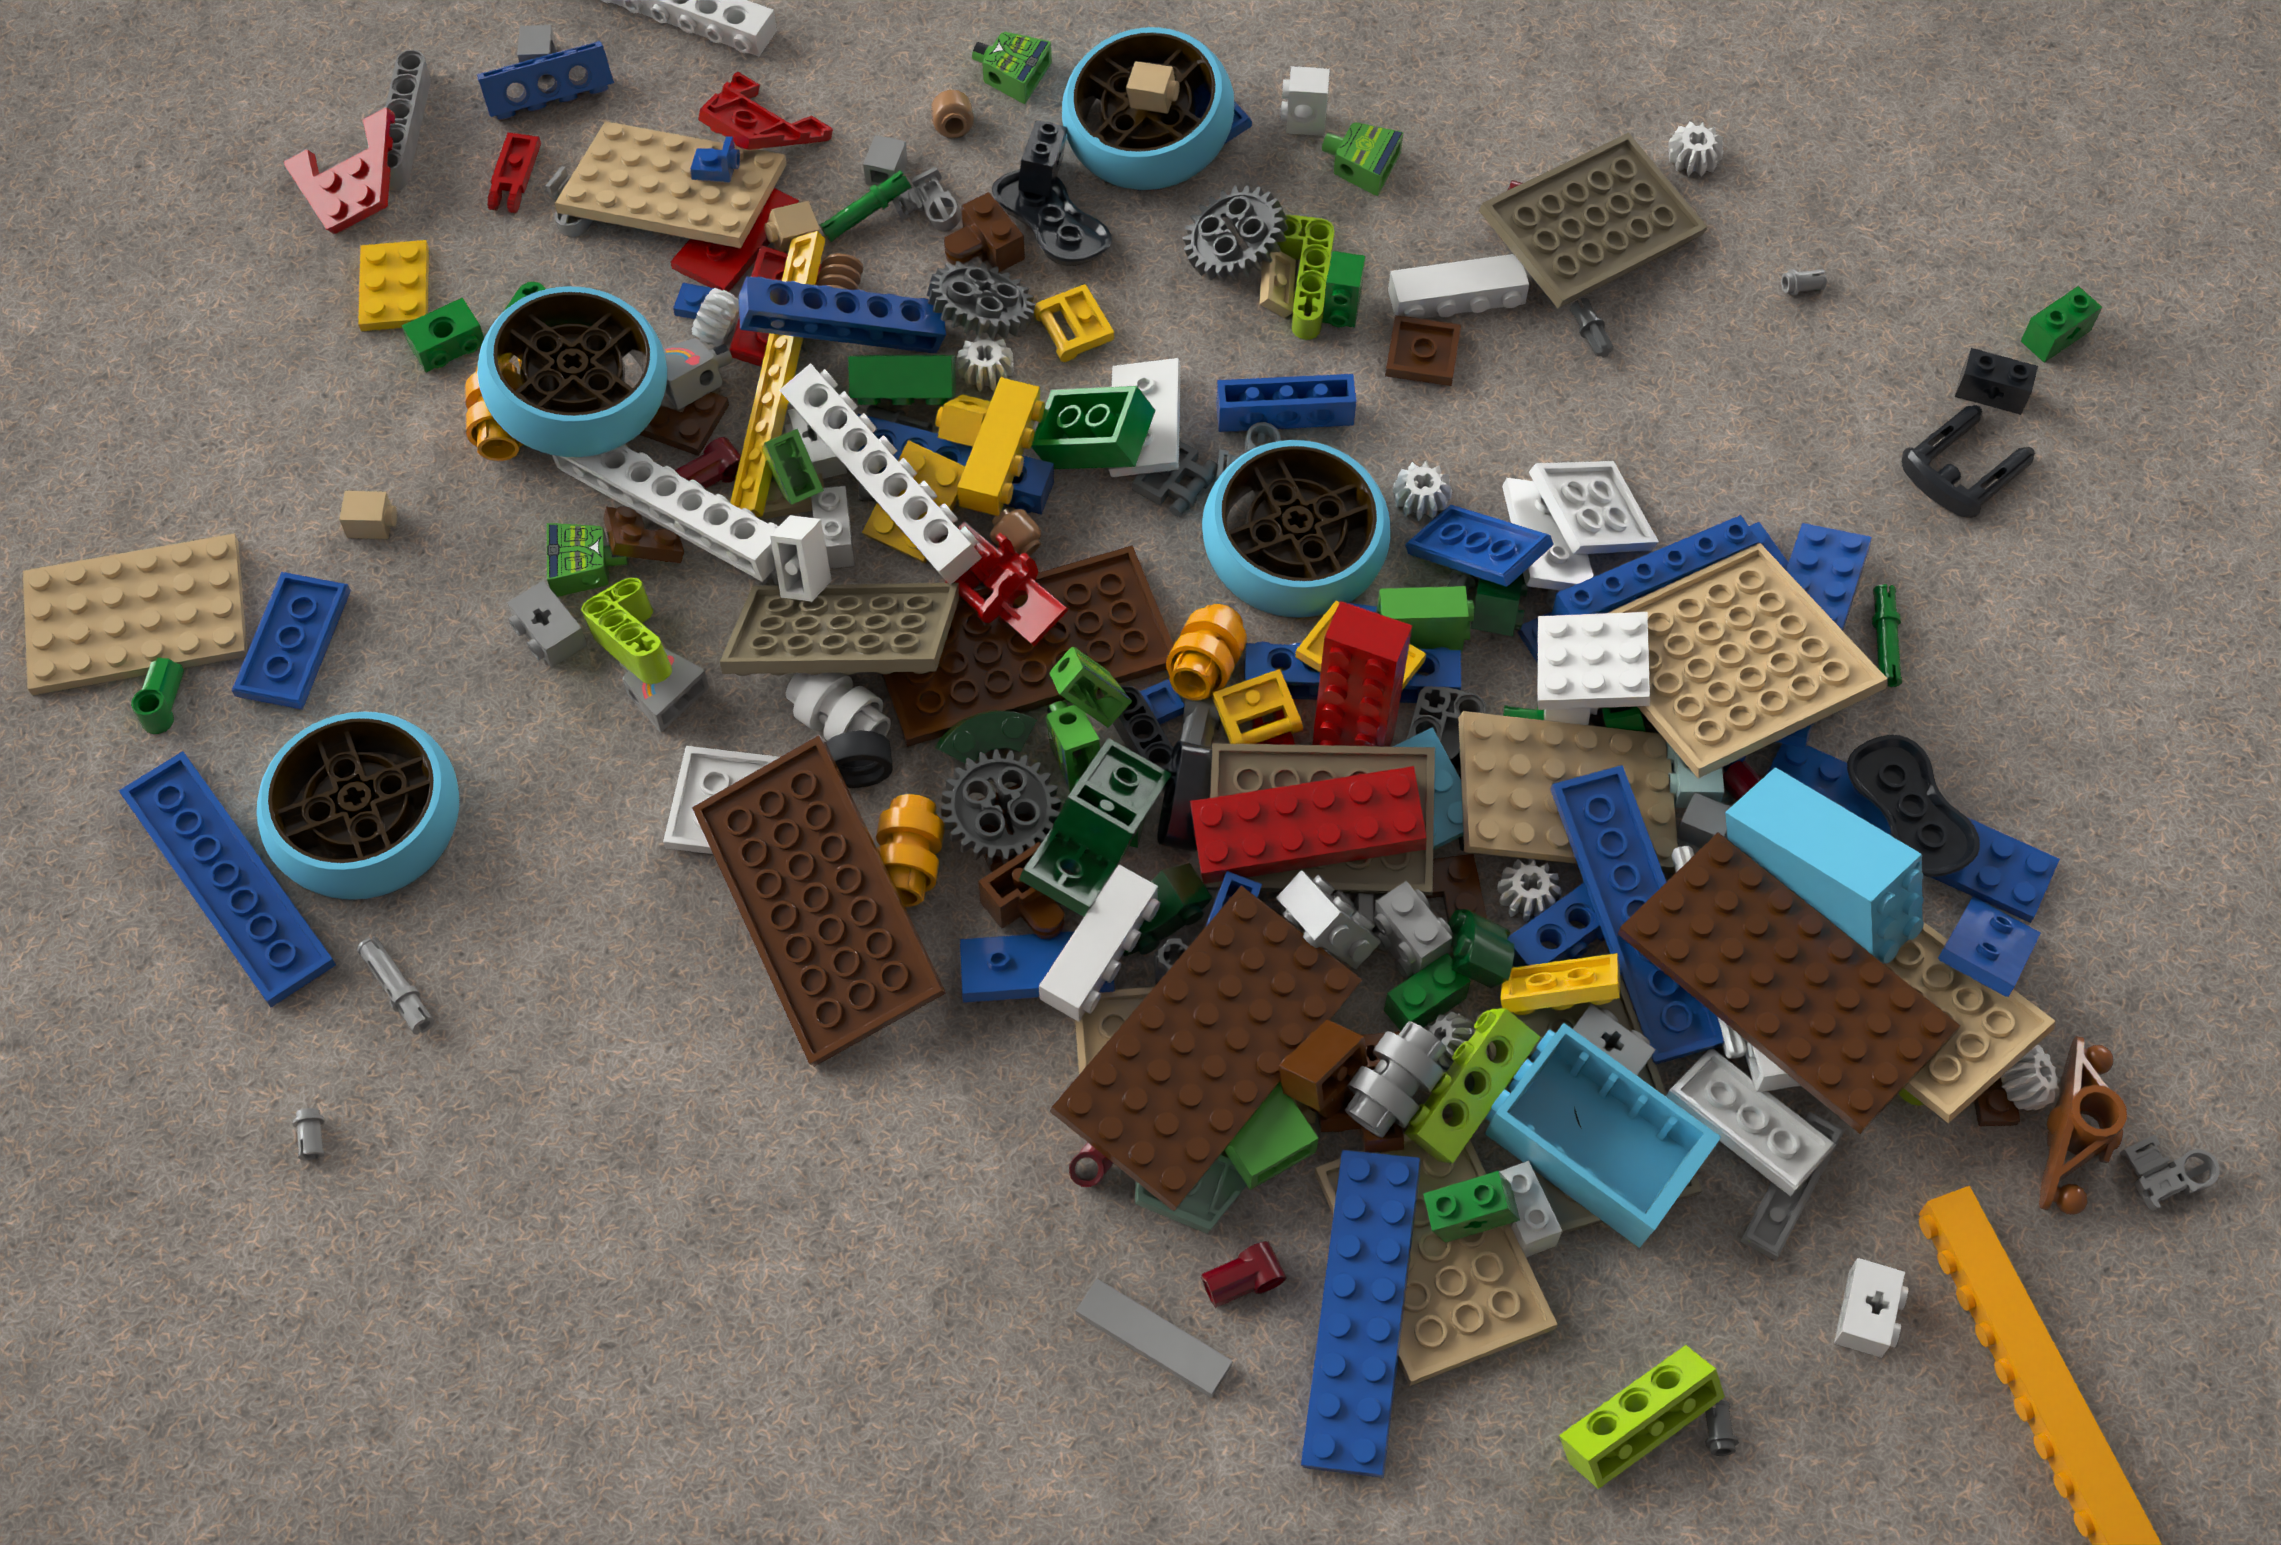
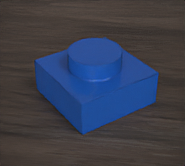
[673,283,714,319]
[1140,679,1185,724]

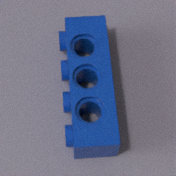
[476,41,614,119]
[1216,374,1357,432]
[1507,883,1605,967]

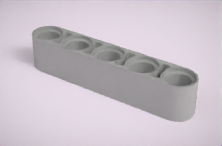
[385,49,431,191]

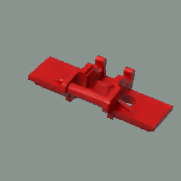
[945,522,1068,646]

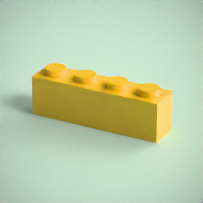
[957,377,1045,516]

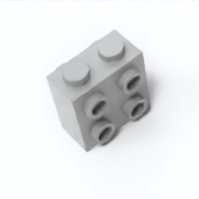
[1276,870,1381,969]
[1373,881,1453,980]

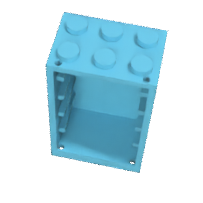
[1725,767,1924,964]
[1485,1023,1721,1248]

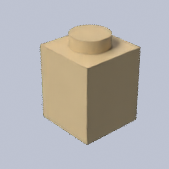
[1126,61,1179,114]
[765,201,820,252]
[339,491,397,539]

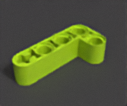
[1277,215,1334,340]
[581,578,672,684]

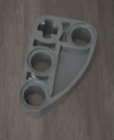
[1407,685,1486,769]

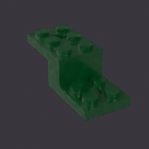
[1019,738,1172,917]

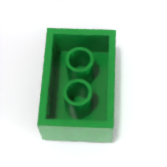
[848,355,956,405]
[1031,386,1156,469]

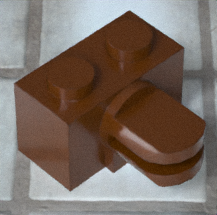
[944,192,1025,273]
[978,842,1065,939]
[1279,1019,1368,1118]

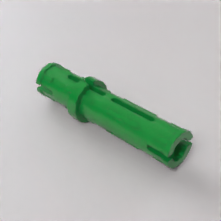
[819,170,912,242]
[1872,584,1902,687]

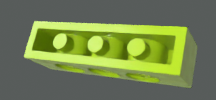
[1404,1008,1541,1163]
[1559,1345,1725,1489]

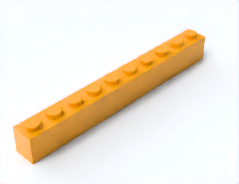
[1919,1185,2162,1545]

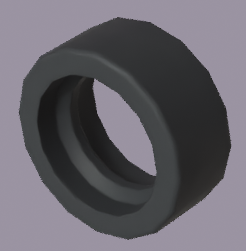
[826,730,893,788]

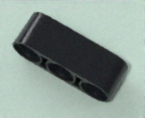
[1113,685,1173,771]
[1157,740,1212,852]

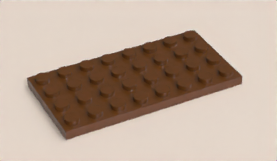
[882,545,1174,747]
[692,735,946,1067]
[1618,832,1961,1134]
[1050,886,1362,1212]

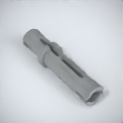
[357,936,435,1035]

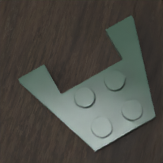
[1135,1155,1247,1234]

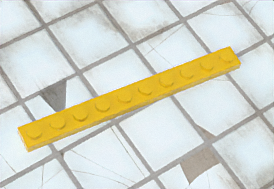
[730,231,825,518]

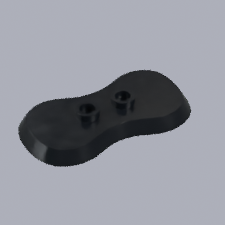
[992,169,1112,266]
[1847,735,1980,877]

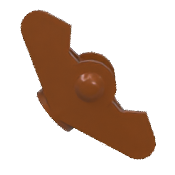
[2039,1036,2127,1215]

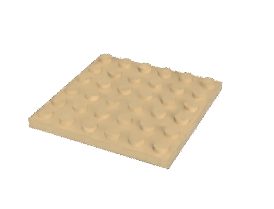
[1608,543,1887,778]

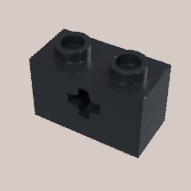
[1018,120,1067,197]
[1955,348,2038,415]

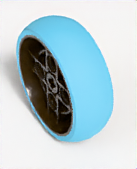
[1062,27,1234,190]
[477,286,667,457]
[1202,440,1390,618]
[257,712,459,900]

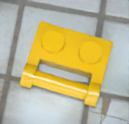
[1034,284,1114,362]
[1212,669,1303,744]

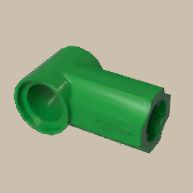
[131,658,184,734]

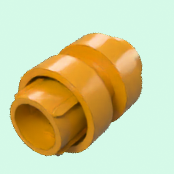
[465,362,523,461]
[1166,604,1247,700]
[876,794,945,907]

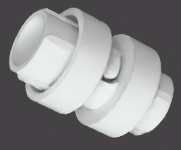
[786,673,891,741]

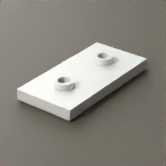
[1109,358,1181,477]
[1502,478,1593,591]
[1666,1049,1836,1197]

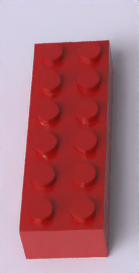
[1312,601,1412,747]
[1190,766,1427,884]

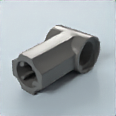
[1180,696,1221,748]
[1154,938,1188,985]

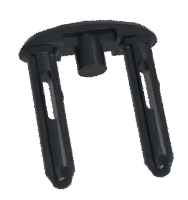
[1902,405,2035,518]

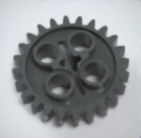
[1183,185,1288,282]
[927,261,1036,339]
[941,749,1061,865]

